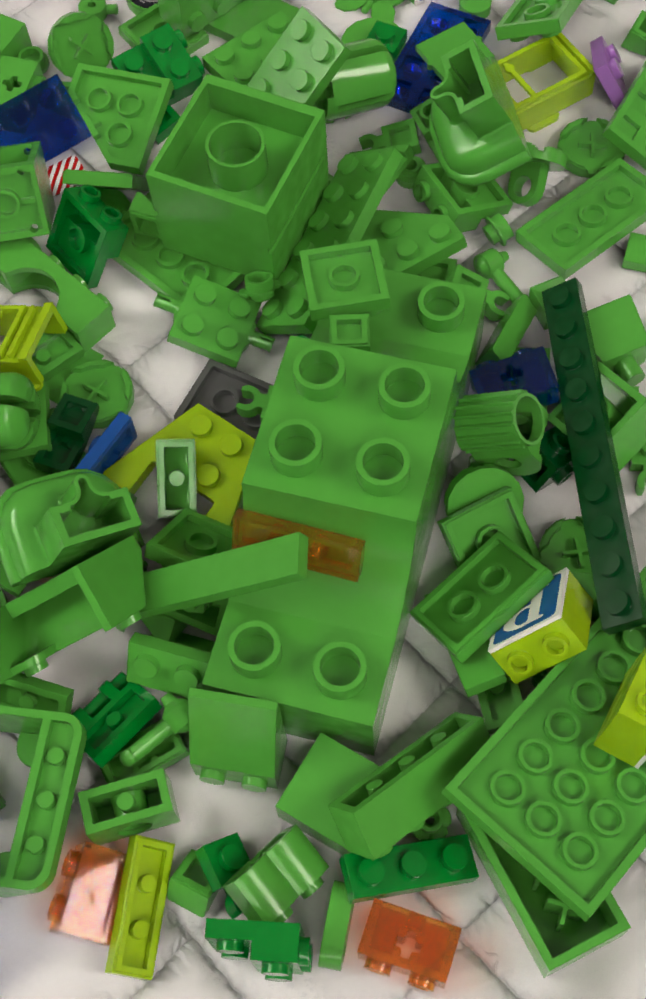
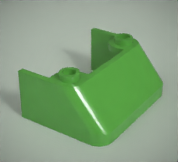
[0,534,146,684]
[0,705,87,898]

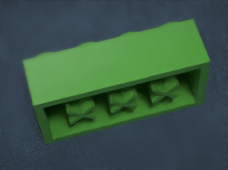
[456,808,631,978]

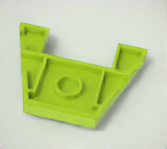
[103,403,256,527]

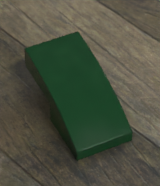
[33,393,100,474]

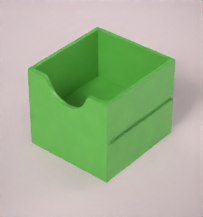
[145,74,329,280]

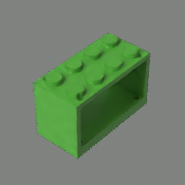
[0,141,56,242]

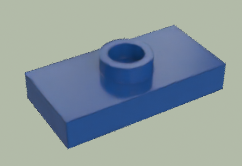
[75,411,137,474]

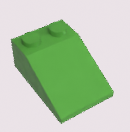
[188,687,288,792]

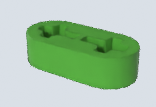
[318,880,354,971]

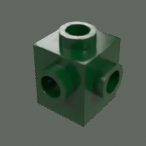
[513,426,574,493]

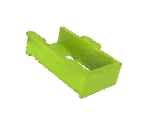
[497,33,596,133]
[0,302,68,392]

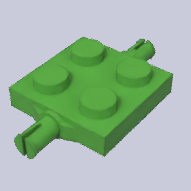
[153,275,275,369]

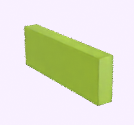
[105,834,175,981]

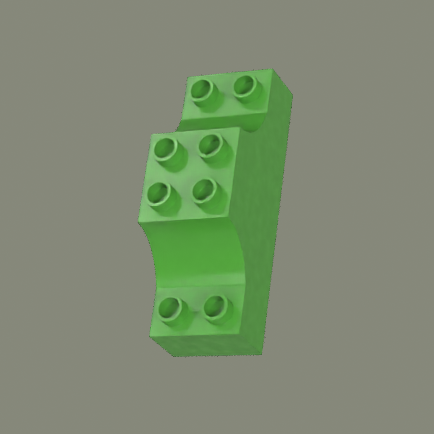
[202,269,487,756]

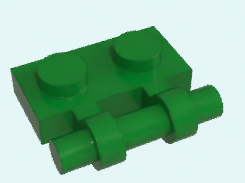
[72,671,163,769]

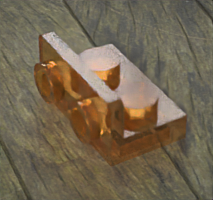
[47,841,126,946]

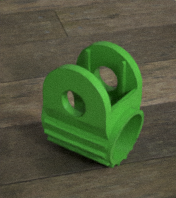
[453,389,549,476]

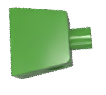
[587,294,646,386]

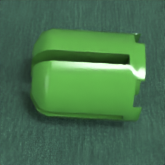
[313,38,397,121]
[0,372,41,450]

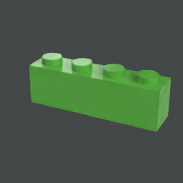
[328,712,490,860]

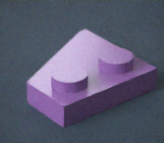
[590,36,627,109]

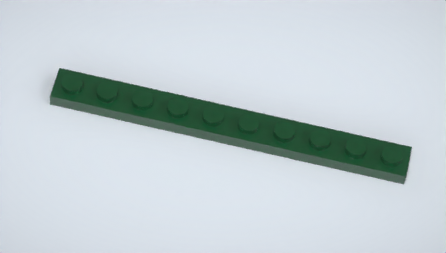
[542,277,646,635]

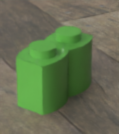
[222,824,329,922]

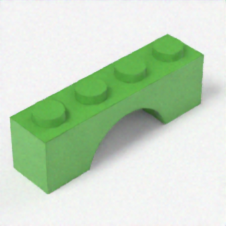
[0,237,116,353]

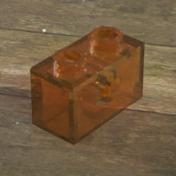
[357,898,462,993]

